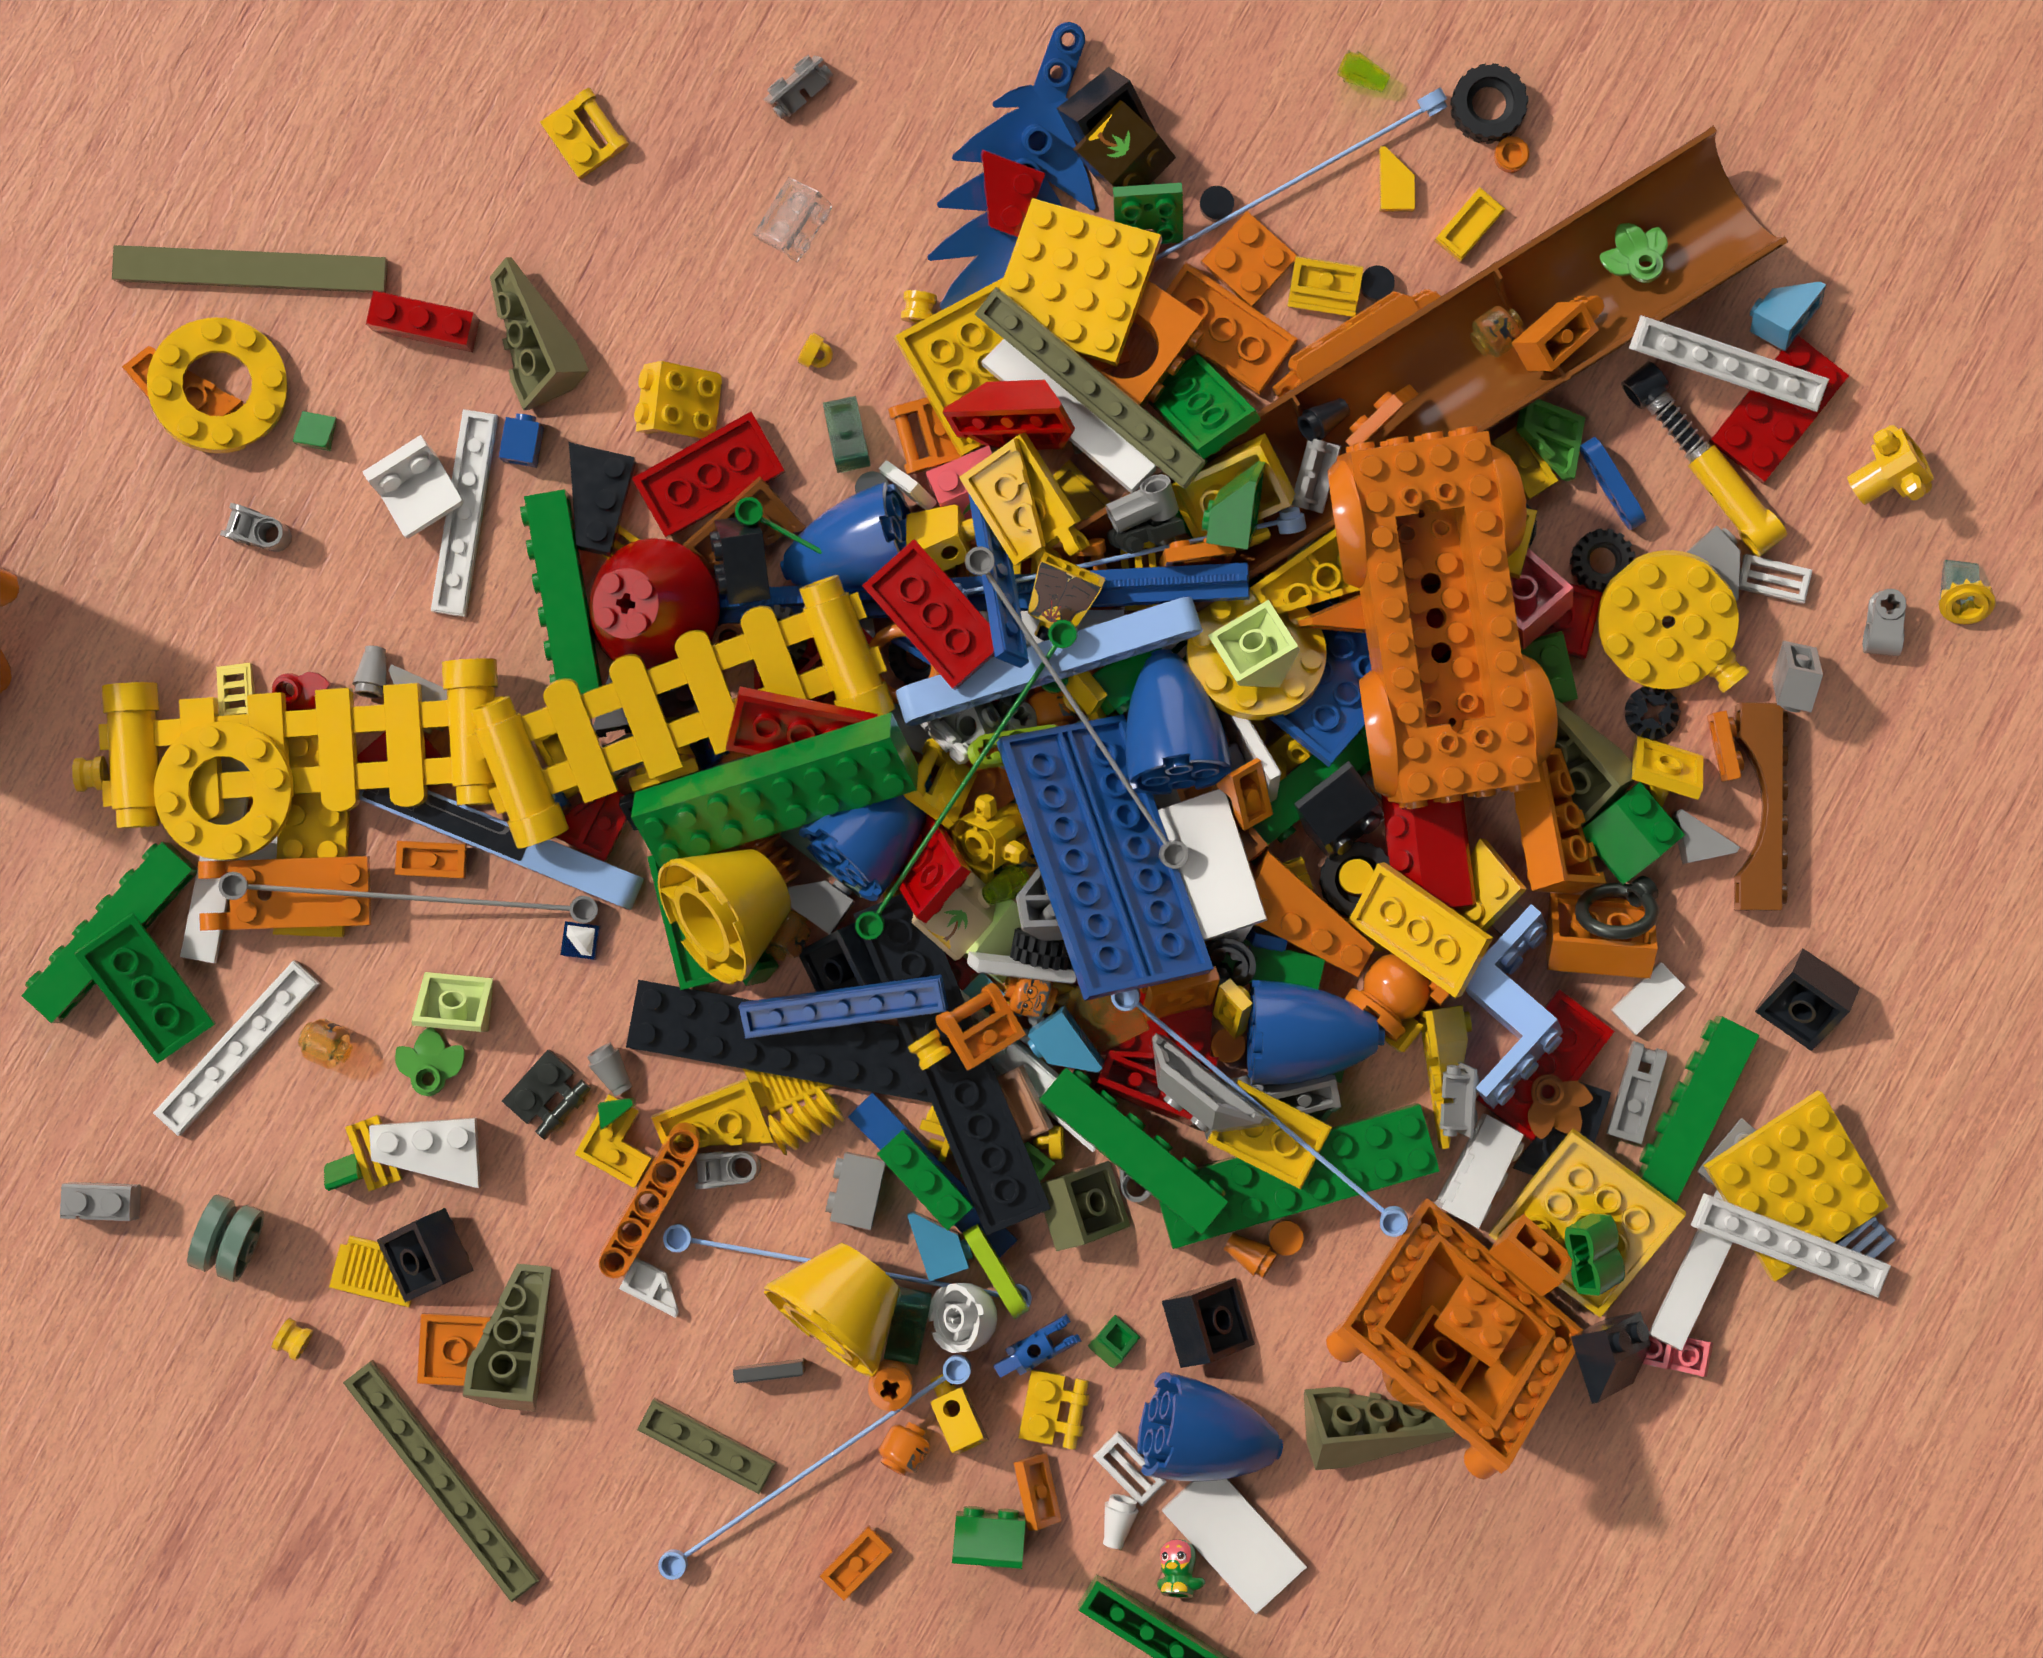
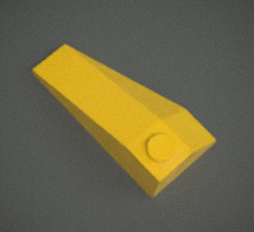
[1249,528,1359,614]
[1418,1005,1472,1149]

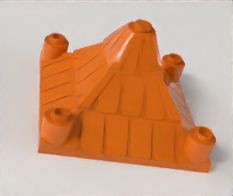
[1326,1198,1583,1480]

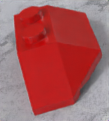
[942,379,1075,450]

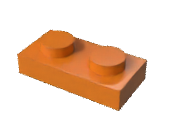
[1707,710,1744,782]
[395,841,468,879]
[1013,1453,1062,1531]
[819,1525,893,1601]

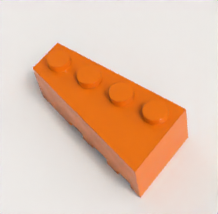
[1514,748,1607,894]
[1252,849,1375,977]

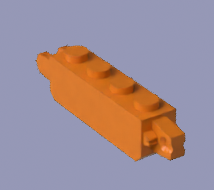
[1272,289,1441,398]

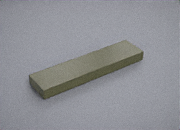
[637,1398,776,1494]

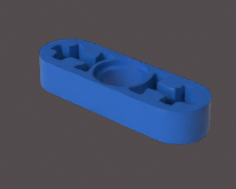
[1580,437,1646,530]

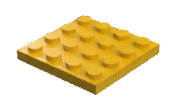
[987,198,1162,366]
[894,277,1004,457]
[1703,1090,1889,1282]
[1489,1128,1686,1318]

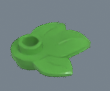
[1599,223,1668,283]
[395,1027,465,1096]

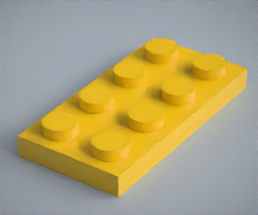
[1348,862,1493,998]

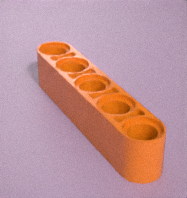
[599,1122,700,1278]

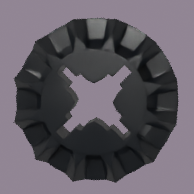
[1624,686,1681,740]
[1206,935,1257,987]

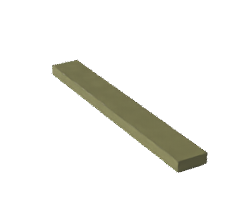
[112,245,388,293]
[975,287,1208,489]
[343,1360,540,1603]

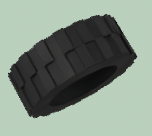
[1450,63,1528,144]
[1319,841,1390,917]

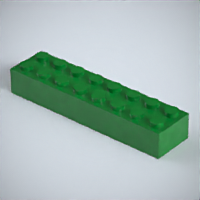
[631,712,918,868]
[1158,1103,1440,1249]

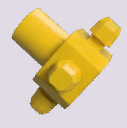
[1847,425,1935,505]
[944,794,1028,884]

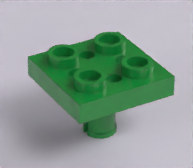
[1113,181,1183,244]

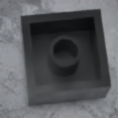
[709,517,770,605]

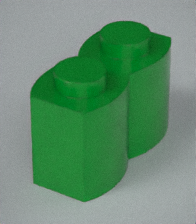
[1565,1214,1625,1296]

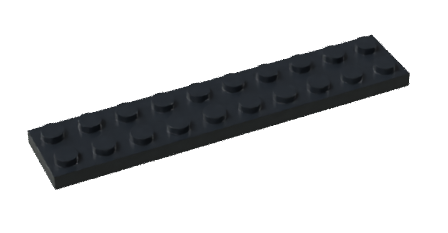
[853,894,1051,1235]
[626,980,931,1103]

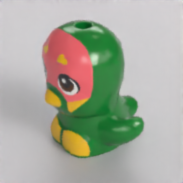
[1157,1539,1205,1598]

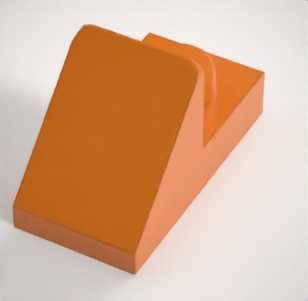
[1216,758,1273,831]

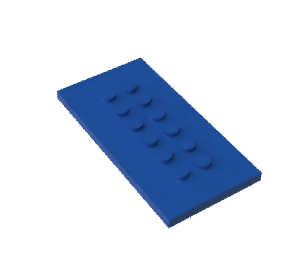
[996,714,1214,1001]

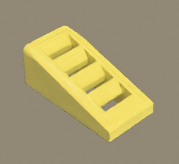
[216,663,255,716]

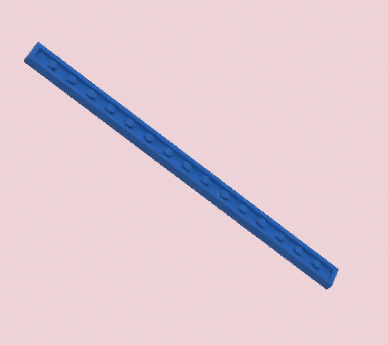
[718,562,1250,626]

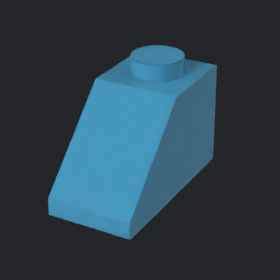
[1750,282,1826,351]
[1028,1005,1105,1072]
[907,1211,973,1281]

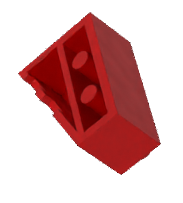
[1094,1050,1219,1126]

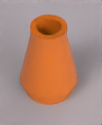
[1223,1233,1277,1278]

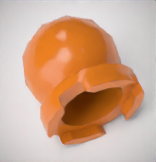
[1345,954,1431,1042]

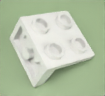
[363,435,464,539]

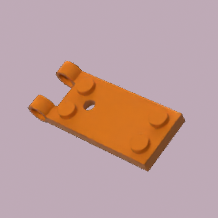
[198,856,372,931]

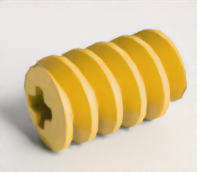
[768,1086,845,1156]

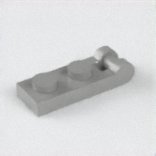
[1606,1041,1667,1144]

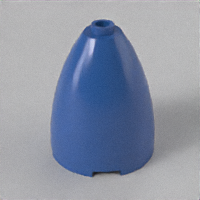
[780,482,911,592]
[1126,649,1232,795]
[799,763,932,901]
[1247,980,1385,1085]
[1137,1372,1283,1482]

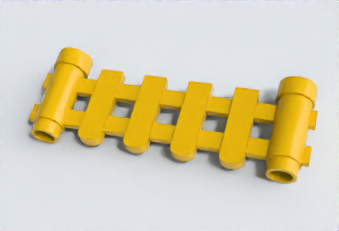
[467,575,895,849]
[98,658,504,828]

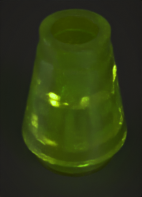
[1337,50,1390,92]
[982,865,1029,904]

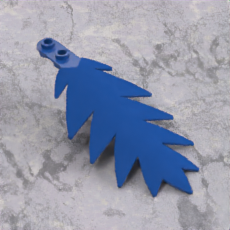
[927,22,1096,309]

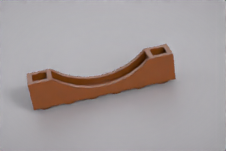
[1734,702,1789,911]

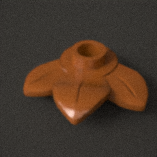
[1527,1074,1593,1139]

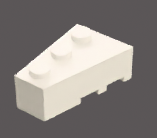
[1434,1114,1524,1229]
[369,1118,481,1188]

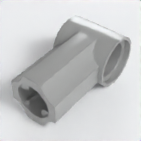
[1106,474,1179,533]

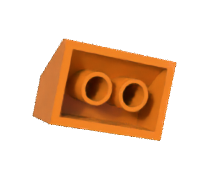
[1546,893,1658,979]

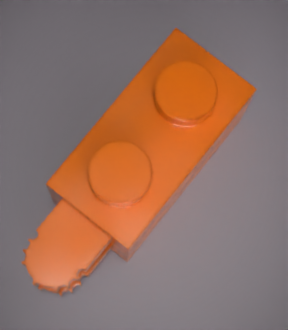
[1512,295,1605,371]

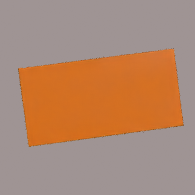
[1165,262,1298,396]

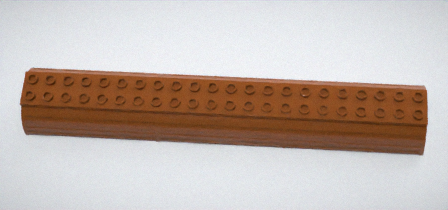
[1074,125,1788,616]

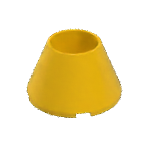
[658,849,791,984]
[763,1243,900,1377]

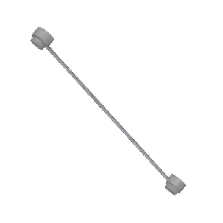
[965,547,1189,869]
[218,872,598,923]

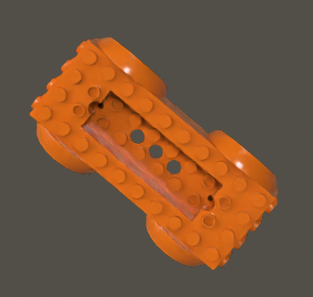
[1328,426,1558,809]

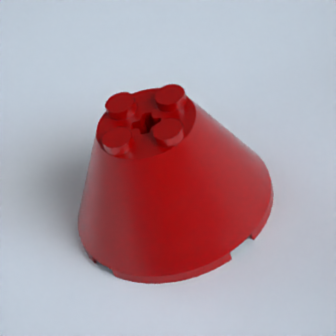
[589,538,720,669]

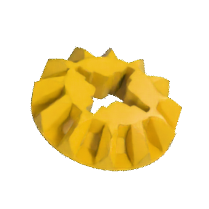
[1938,578,1996,624]

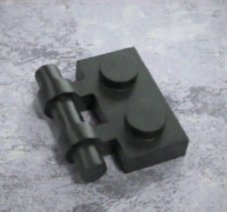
[1107,516,1186,554]
[502,1049,591,1140]

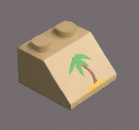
[912,871,997,961]

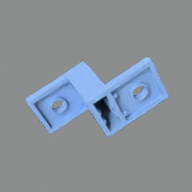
[1466,904,1563,1109]

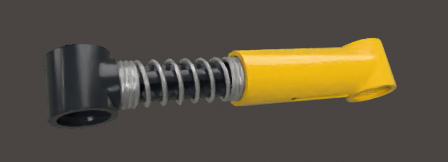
[1621,361,1787,557]

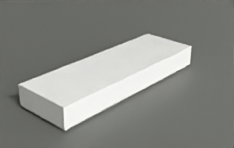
[967,951,1076,984]

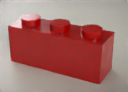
[366,290,480,353]

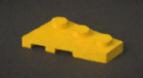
[959,438,1046,566]
[1451,838,1527,932]
[651,1077,774,1148]

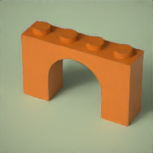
[1086,280,1205,408]

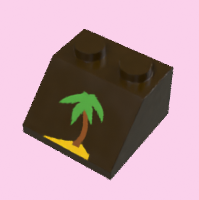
[1073,100,1176,197]

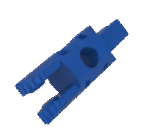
[994,1314,1082,1378]

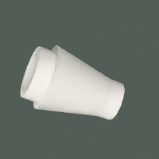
[1103,1494,1138,1549]

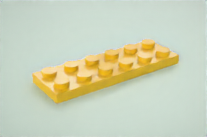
[273,736,350,937]

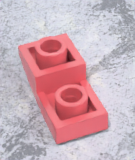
[1643,1329,1713,1377]

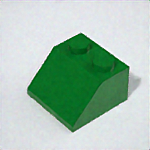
[1202,461,1265,549]
[1582,782,1685,885]
[952,1506,1025,1569]

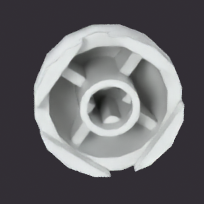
[928,1283,997,1353]

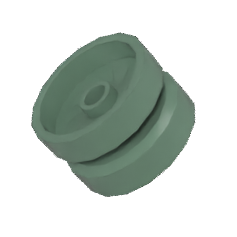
[187,1194,264,1282]

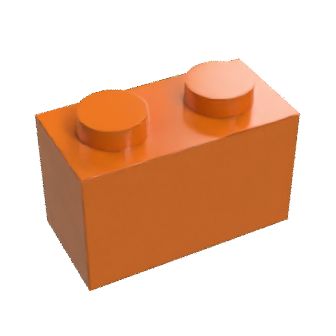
[1488,1214,1572,1297]

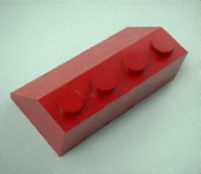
[1381,794,1476,908]

